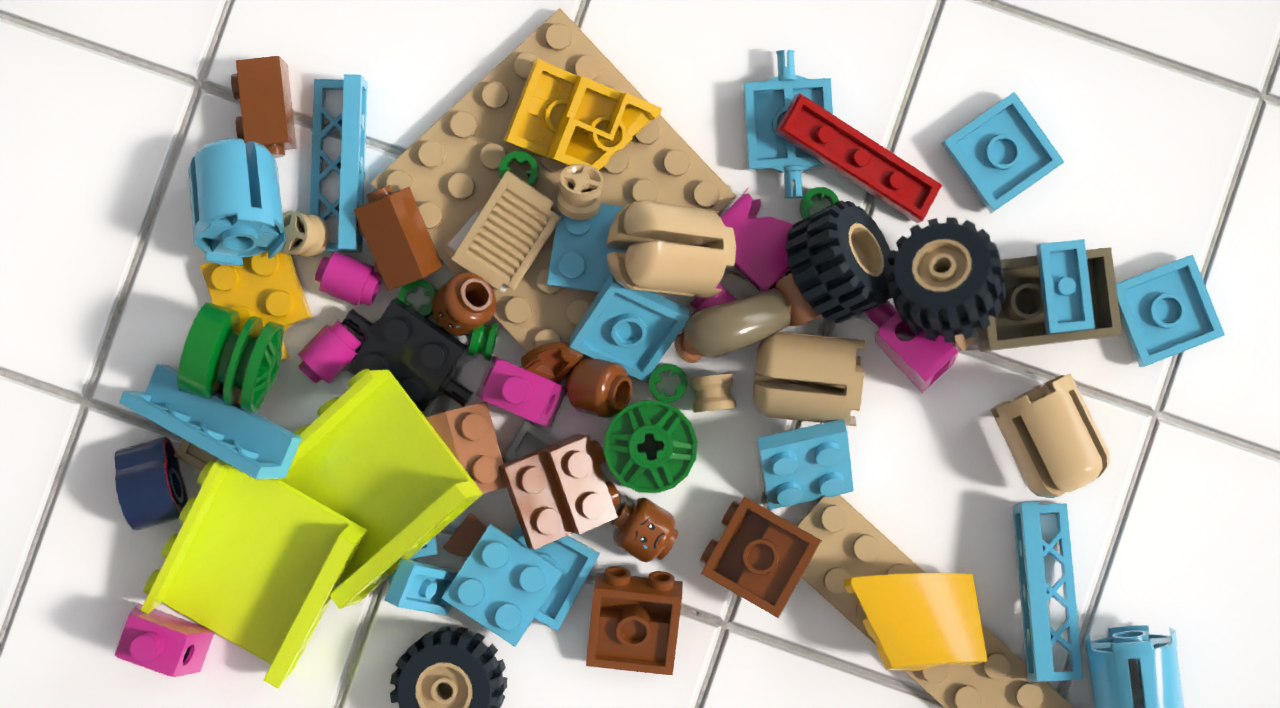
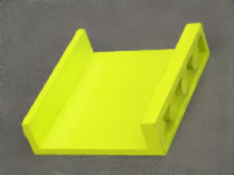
[277,369,483,609]
[140,459,368,689]

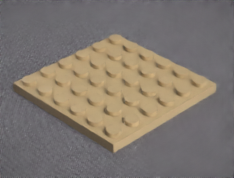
[370,8,737,352]

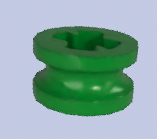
[499,151,539,187]
[800,187,839,219]
[398,279,437,318]
[468,322,499,361]
[649,364,688,403]

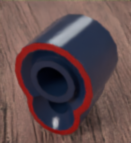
[114,437,188,531]

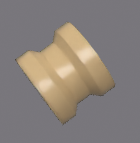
[557,164,604,220]
[281,211,330,258]
[690,374,736,413]

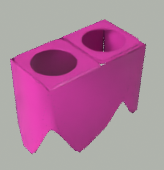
[720,187,792,292]

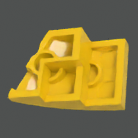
[503,59,662,171]
[844,573,987,671]

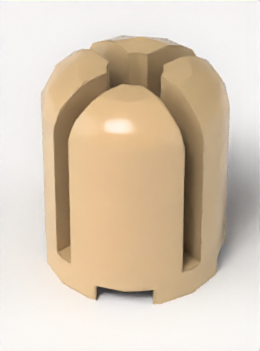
[606,201,736,298]
[753,332,866,427]
[990,373,1110,498]

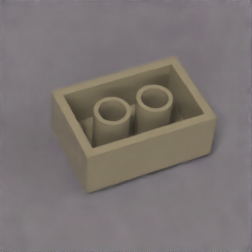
[977,247,1122,352]

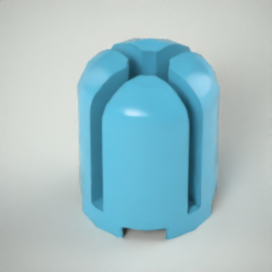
[188,138,286,266]
[1085,625,1184,708]

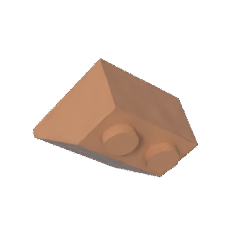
[425,401,506,494]

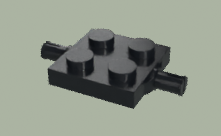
[342,297,474,415]

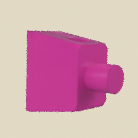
[864,301,959,393]
[476,356,567,428]
[114,603,215,677]

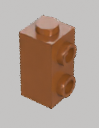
[231,56,297,158]
[353,185,443,291]

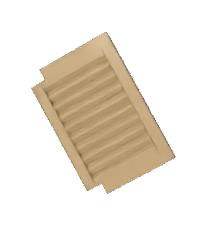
[451,171,562,290]

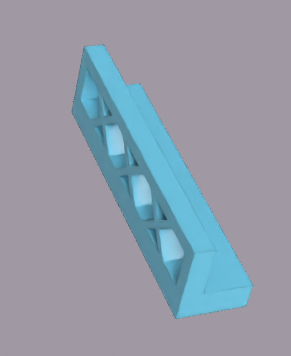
[310,74,368,253]
[119,364,302,479]
[1012,502,1083,682]

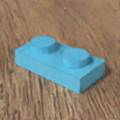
[1036,239,1095,334]
[384,558,458,615]

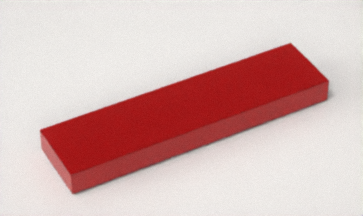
[774,93,942,223]

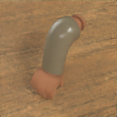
[674,273,823,363]

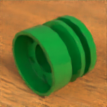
[177,302,284,413]
[604,400,697,494]

